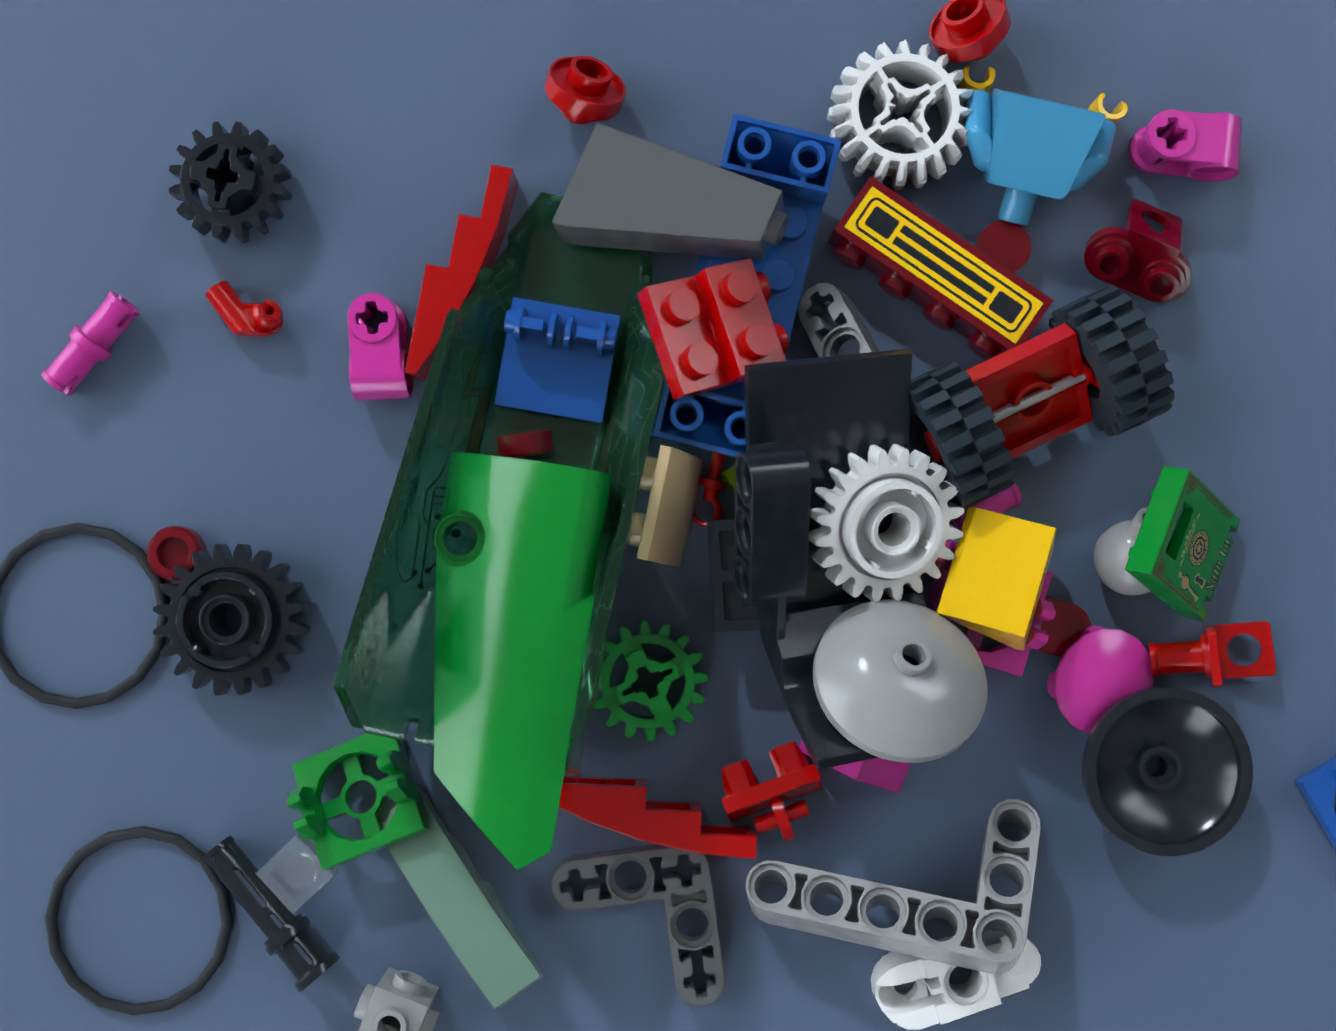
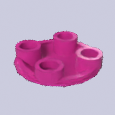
[1047,625,1154,734]

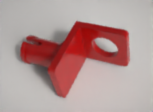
[1148,621,1276,687]

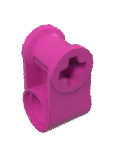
[1128,109,1242,182]
[347,293,414,402]

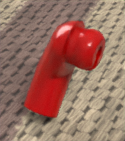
[205,281,283,338]

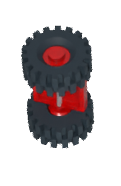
[909,286,1175,510]

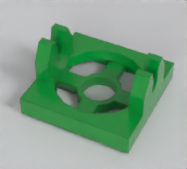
[286,724,430,870]

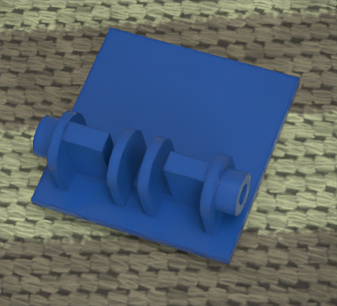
[494,297,621,423]

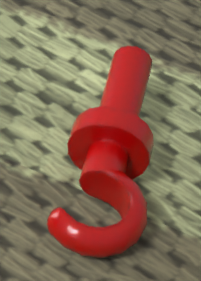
[692,452,726,527]

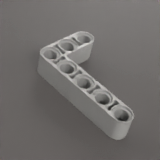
[746,799,1041,974]

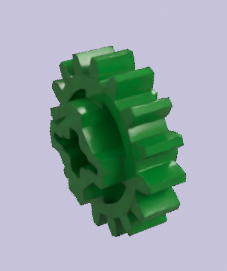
[588,620,708,741]

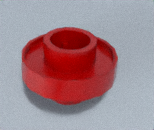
[929,0,1012,63]
[545,56,626,125]

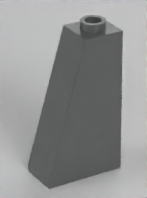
[552,123,789,260]

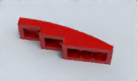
[405,165,518,381]
[559,776,757,859]

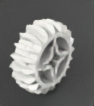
[827,39,973,192]

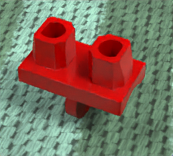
[721,741,822,842]

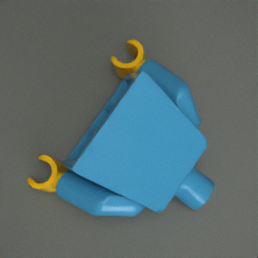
[959,65,1128,225]

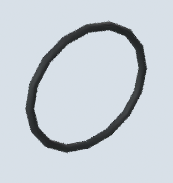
[0,523,168,709]
[45,826,233,1016]

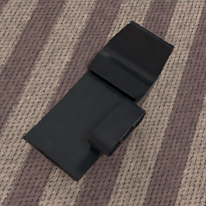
[734,349,926,770]

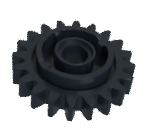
[153,544,311,696]

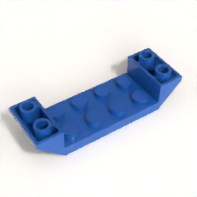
[653,114,841,458]

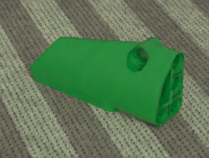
[434,452,612,870]

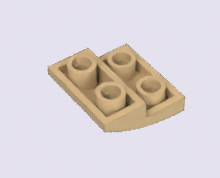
[629,445,704,568]

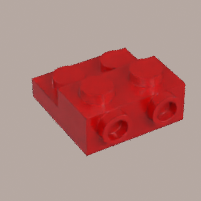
[637,258,789,400]

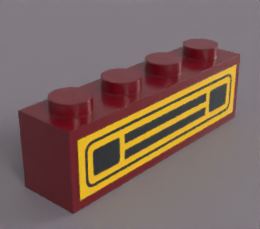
[827,176,1054,360]

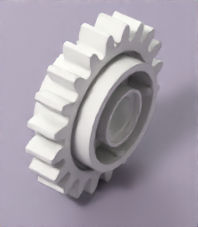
[809,444,964,602]

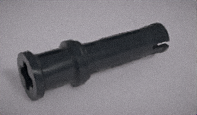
[202,835,340,992]

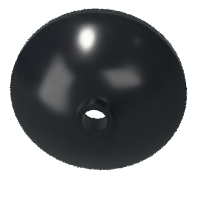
[1082,686,1253,856]

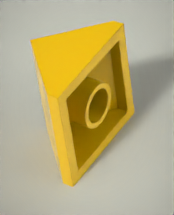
[937,507,1056,650]

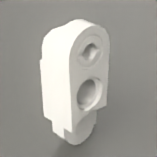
[871,930,1041,1030]

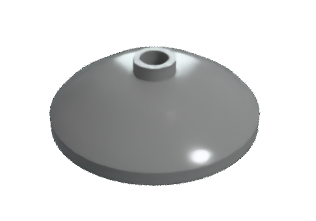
[813,600,988,763]

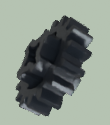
[168,121,292,243]

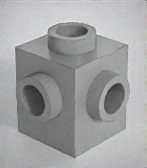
[354,967,440,1031]

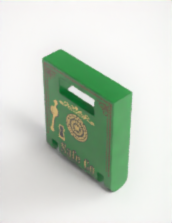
[1125,466,1240,622]

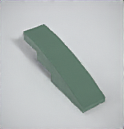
[378,784,544,1009]

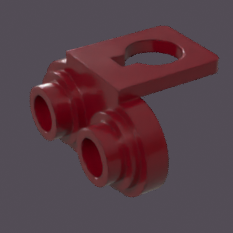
[1084,199,1192,303]

